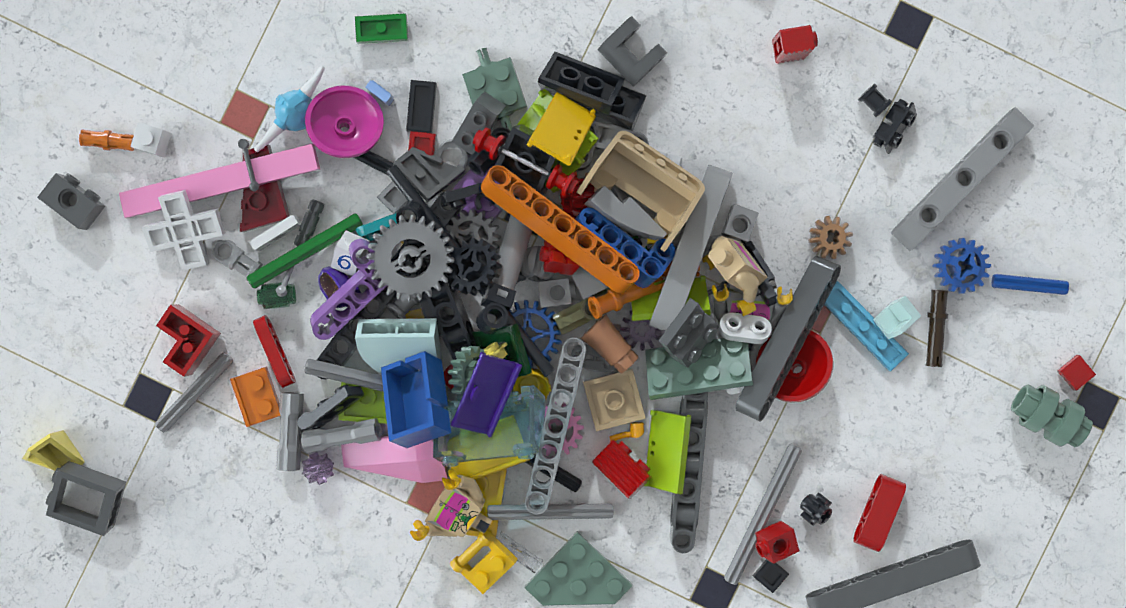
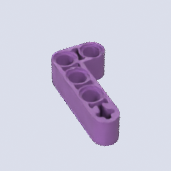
[310,238,387,340]

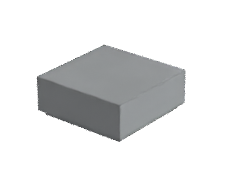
[377,181,408,214]

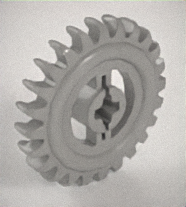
[366,214,455,302]

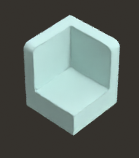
[873,296,921,339]

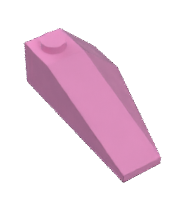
[341,436,448,483]

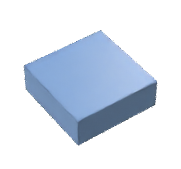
[365,80,394,106]

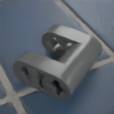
[598,16,667,87]

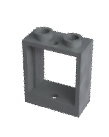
[46,461,126,536]

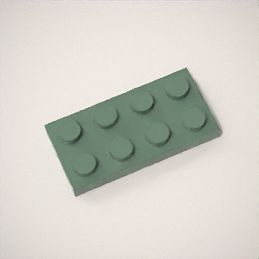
[645,338,753,400]

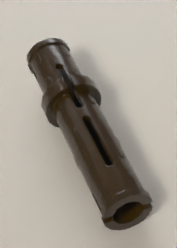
[925,290,948,367]

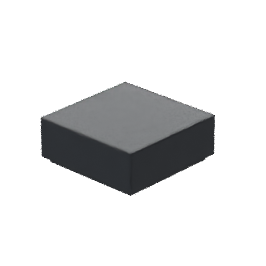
[752,559,789,593]

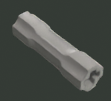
[276,392,304,471]
[301,418,382,453]

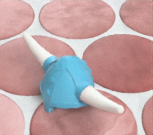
[254,66,325,152]

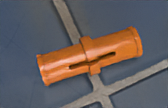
[79,129,134,151]

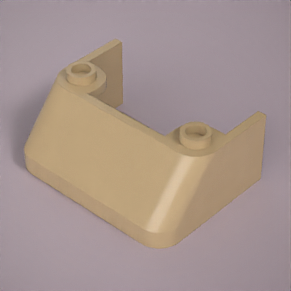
[577,131,705,252]

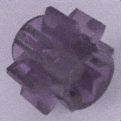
[302,452,334,485]

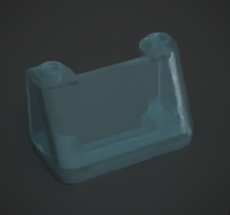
[433,385,546,467]

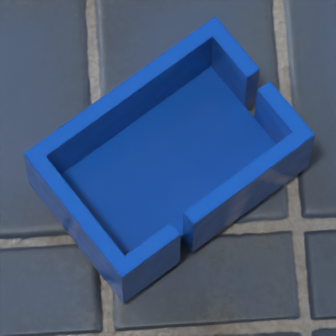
[381,351,451,448]

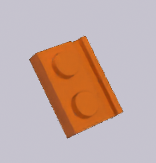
[230,367,281,427]

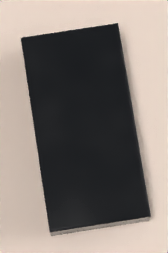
[406,80,437,133]

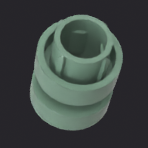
[1011,384,1093,447]

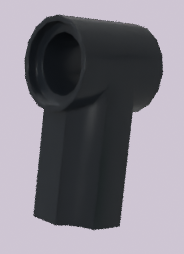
[467,127,510,177]

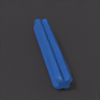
[991,274,1069,295]

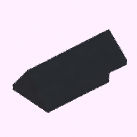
[537,51,647,131]

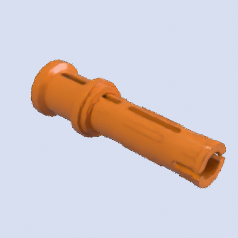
[588,276,664,319]

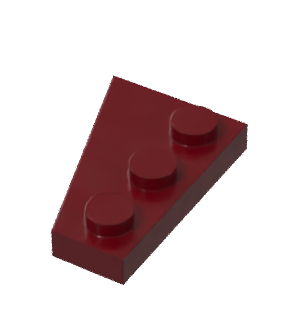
[240,145,290,232]

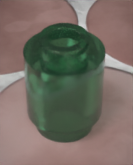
[257,282,296,309]

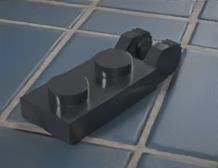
[297,385,364,430]

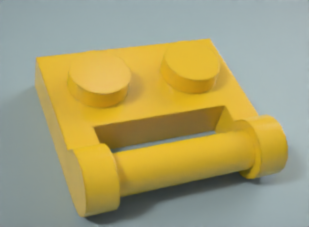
[450,530,518,594]

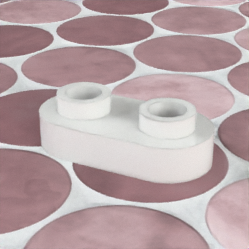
[718,313,772,344]

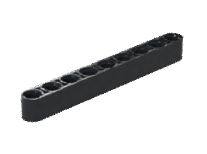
[317,191,461,380]

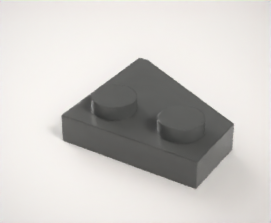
[393,147,465,203]

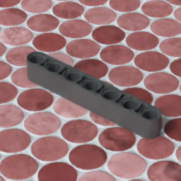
[736,256,841,422]
[805,539,981,608]

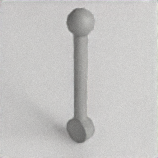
[276,267,294,297]

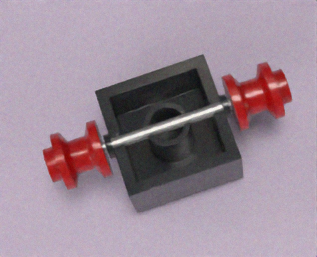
[472,124,579,197]

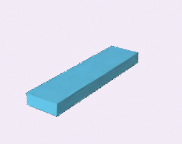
[824,281,909,372]

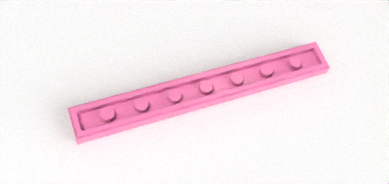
[119,144,320,218]

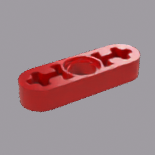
[253,315,296,388]

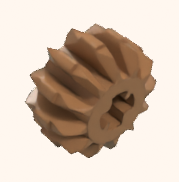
[808,216,853,259]

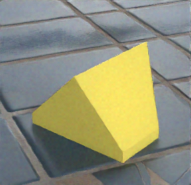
[22,430,85,471]

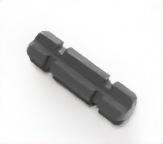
[294,199,324,246]

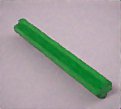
[247,213,363,289]

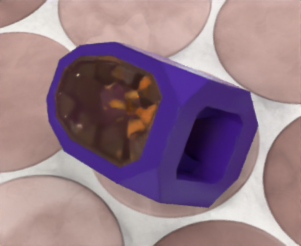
[318,266,361,308]

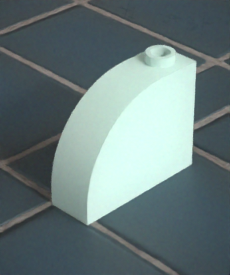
[355,318,442,373]

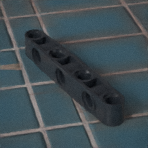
[396,201,476,360]

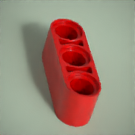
[853,474,906,552]

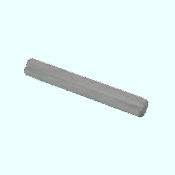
[155,353,233,433]

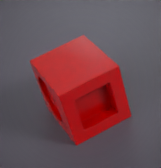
[755,521,800,564]

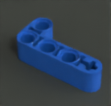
[575,208,676,288]

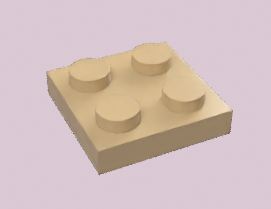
[583,369,646,432]

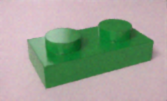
[355,13,408,44]

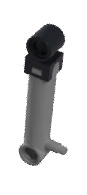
[476,196,538,334]

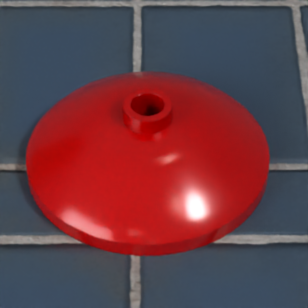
[756,330,834,403]

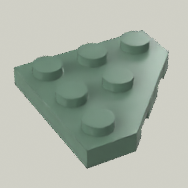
[525,531,633,606]

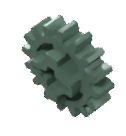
[448,346,486,400]

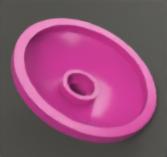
[305,85,384,158]

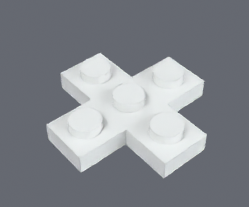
[142,190,226,271]

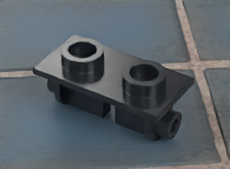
[872,99,917,154]

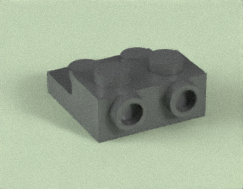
[658,298,719,368]

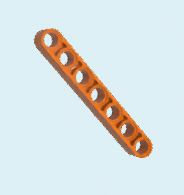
[481,165,640,293]

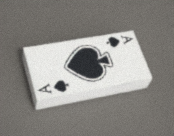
[250,215,302,251]

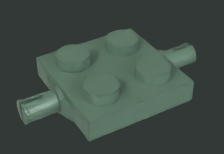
[462,48,527,131]

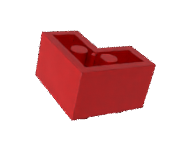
[156,304,221,377]

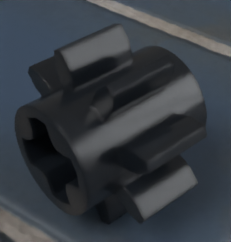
[800,492,832,526]

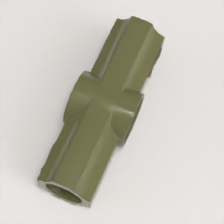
[552,287,610,336]

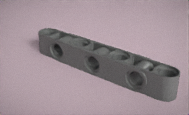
[670,392,708,554]

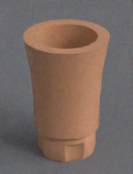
[580,314,639,374]

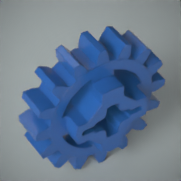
[932,238,991,294]

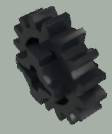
[446,238,502,296]

